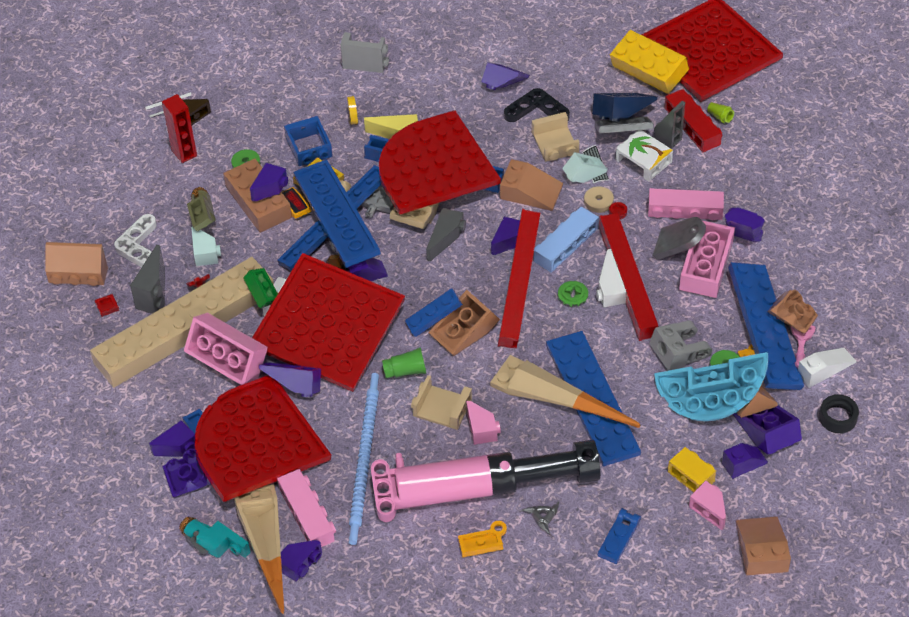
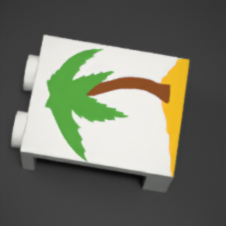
[616,130,673,182]

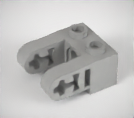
[649,320,712,371]

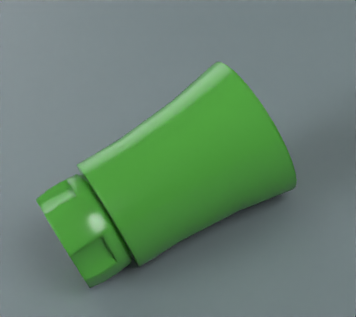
[382,347,427,378]

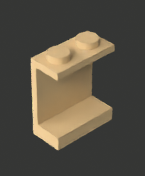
[532,112,579,162]
[411,375,472,430]

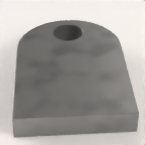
[653,217,706,260]

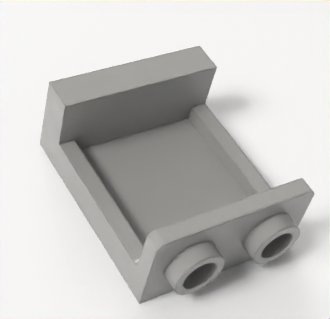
[340,32,389,73]

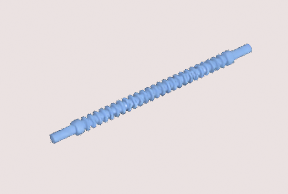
[349,373,379,545]

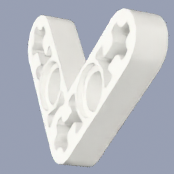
[114,214,157,268]

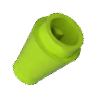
[707,102,734,123]

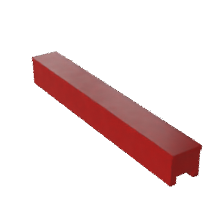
[498,208,540,349]
[599,213,659,341]

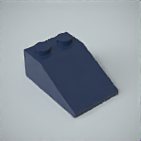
[592,93,658,121]

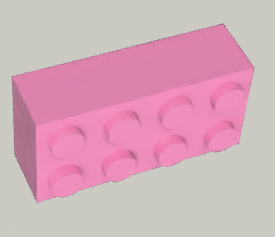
[679,221,735,298]
[184,313,268,385]

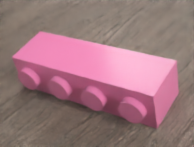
[648,188,724,220]
[277,469,336,547]

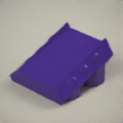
[725,207,765,242]
[162,449,211,497]

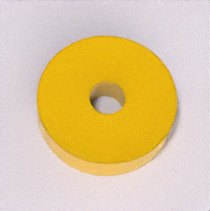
[347,96,358,125]

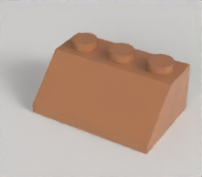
[45,242,108,286]

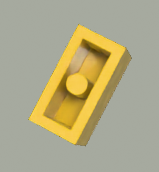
[668,447,716,492]

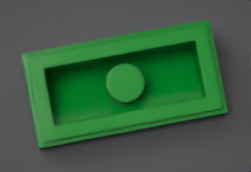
[243,268,278,308]

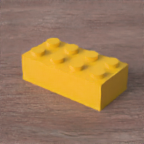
[609,30,689,94]

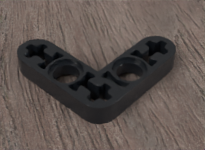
[504,88,570,122]

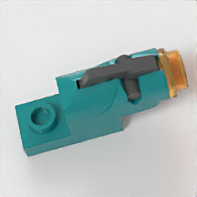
[179,516,251,558]

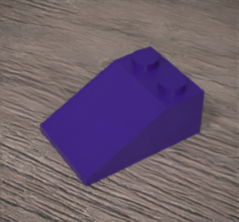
[733,405,802,454]

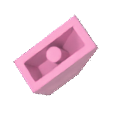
[466,401,501,445]
[689,481,726,530]

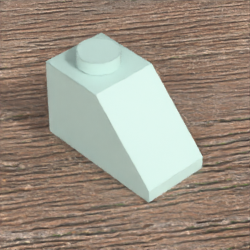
[562,152,608,183]
[191,227,221,266]

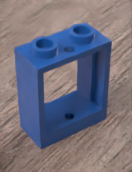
[284,116,333,167]

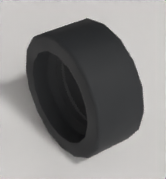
[819,394,859,434]

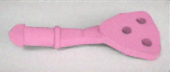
[790,325,816,369]

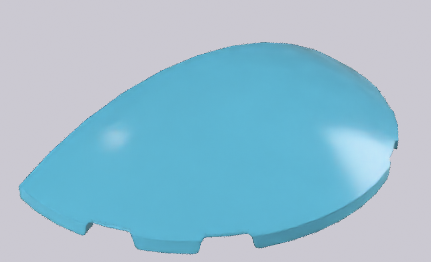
[654,352,768,421]

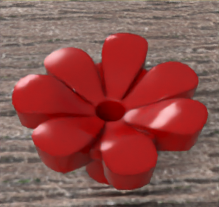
[186,274,210,288]

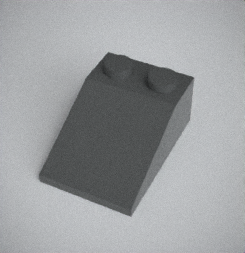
[130,244,165,314]

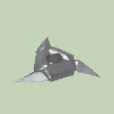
[521,500,560,535]

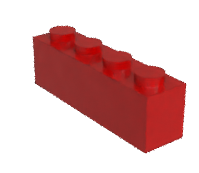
[664,89,723,153]
[161,94,197,163]

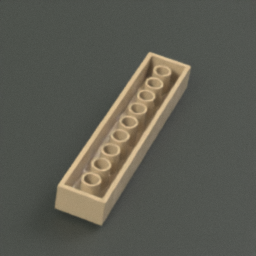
[90,257,274,388]

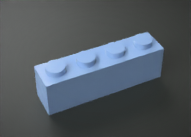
[534,207,599,273]

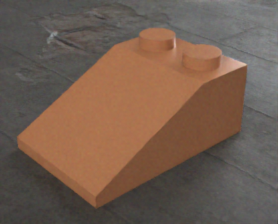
[500,159,563,211]
[428,290,500,356]
[736,517,791,576]

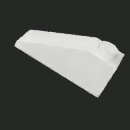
[596,249,626,307]
[798,348,856,388]

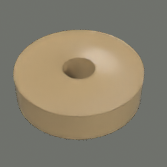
[584,186,614,213]

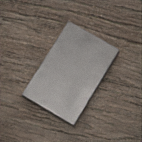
[595,117,653,133]

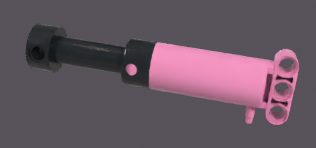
[371,439,601,522]

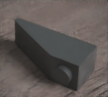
[654,101,685,149]
[426,208,466,261]

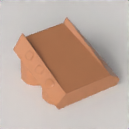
[767,290,818,334]

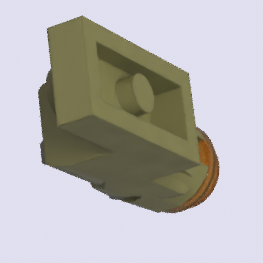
[187,187,216,232]

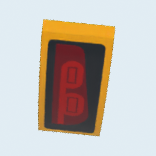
[282,187,311,219]

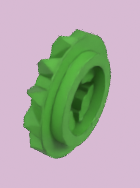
[558,281,588,307]

